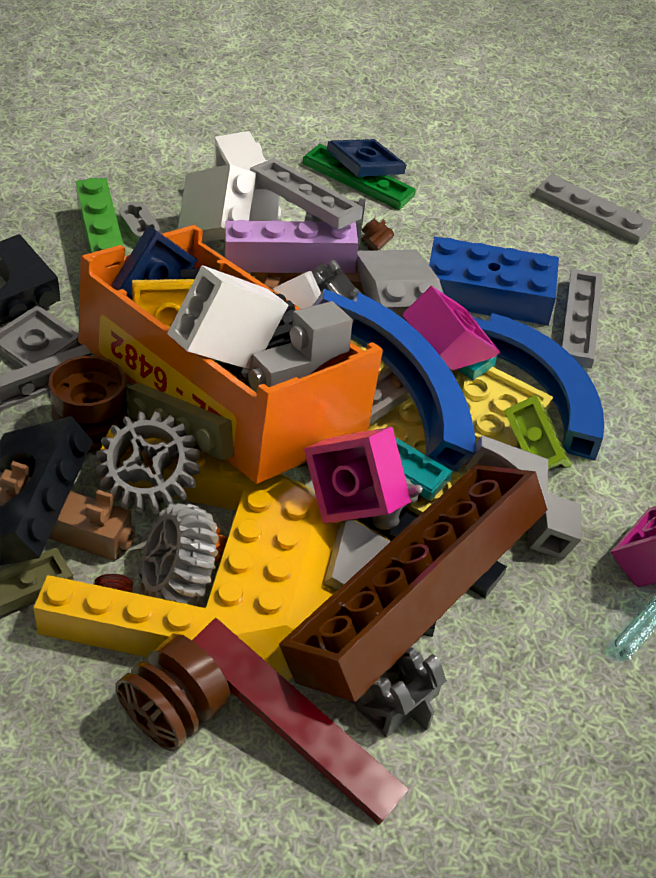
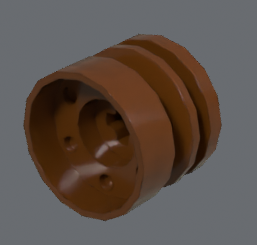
[48,356,128,451]
[115,633,231,752]

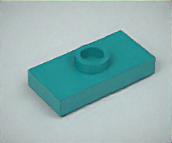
[395,437,453,501]

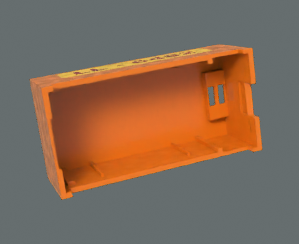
[78,225,383,484]

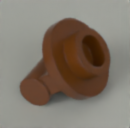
[361,218,394,251]

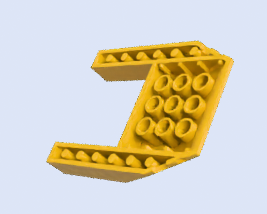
[33,429,390,682]

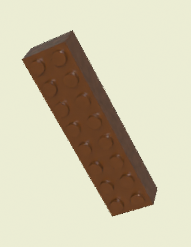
[279,464,548,702]

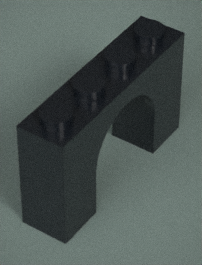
[0,234,61,325]
[0,416,93,566]

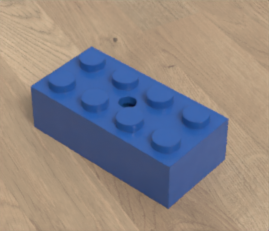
[429,236,559,326]

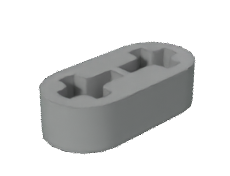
[119,202,160,245]

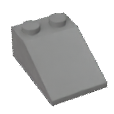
[356,249,443,322]

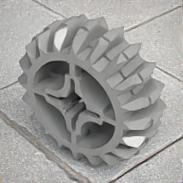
[96,411,201,515]
[139,503,219,606]

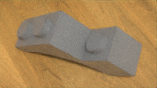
[248,301,353,393]
[465,435,582,559]

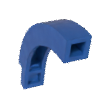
[312,289,476,472]
[473,313,604,461]

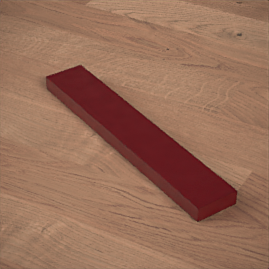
[192,617,409,825]

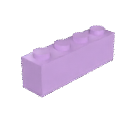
[225,220,358,273]

